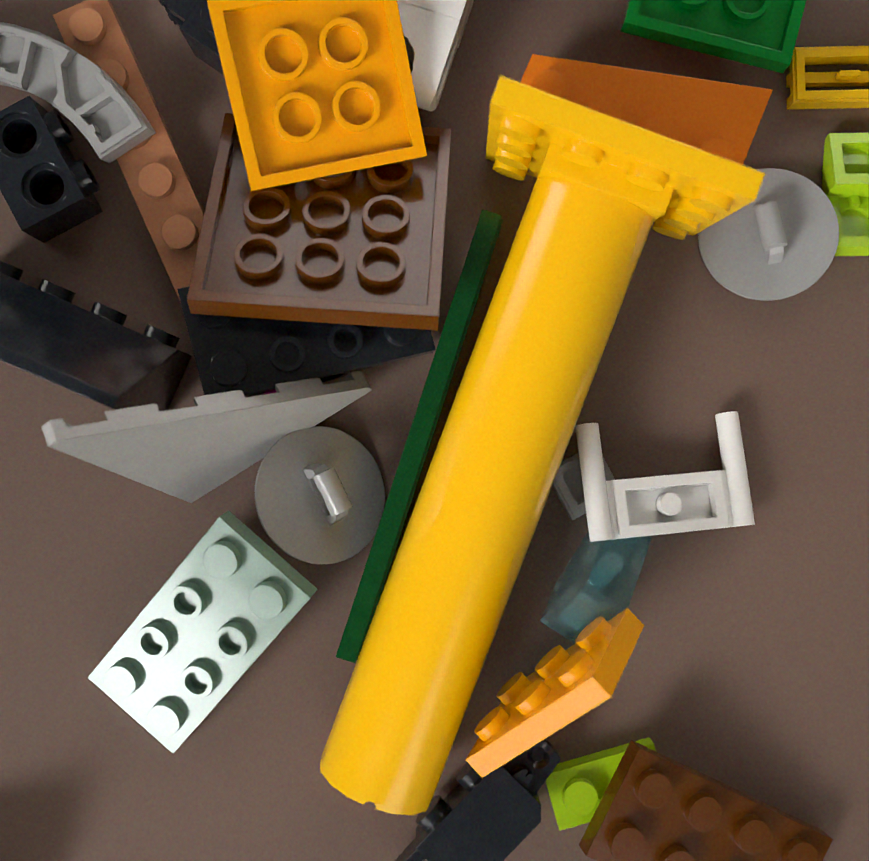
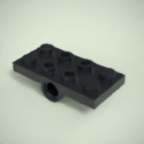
[177,287,436,398]

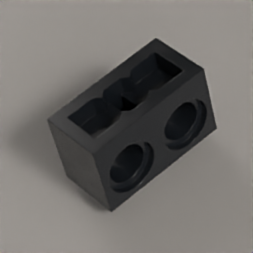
[0,95,103,243]

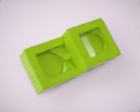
[822,133,869,256]

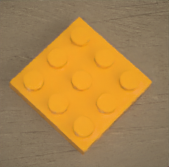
[207,0,427,192]

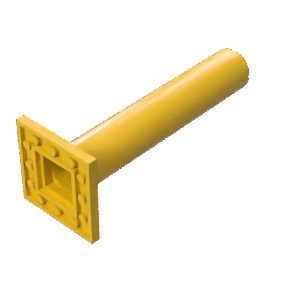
[320,75,765,815]

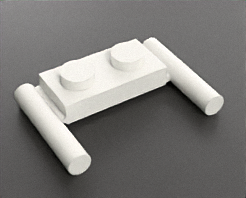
[575,411,755,542]

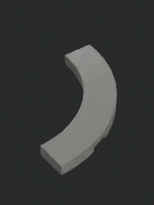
[0,22,156,163]

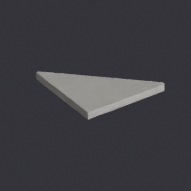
[42,371,372,503]

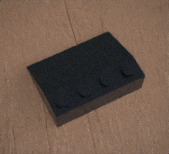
[0,261,192,412]

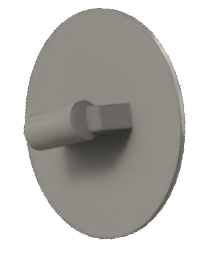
[698,168,839,301]
[255,426,385,565]

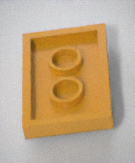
[465,608,644,778]

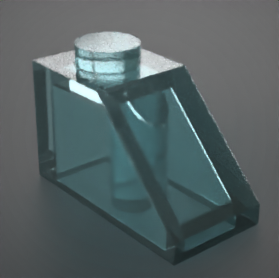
[540,531,652,643]

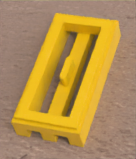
[786,46,869,110]

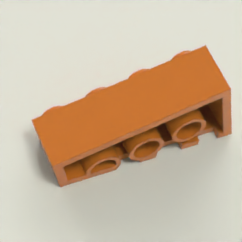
[520,54,773,165]

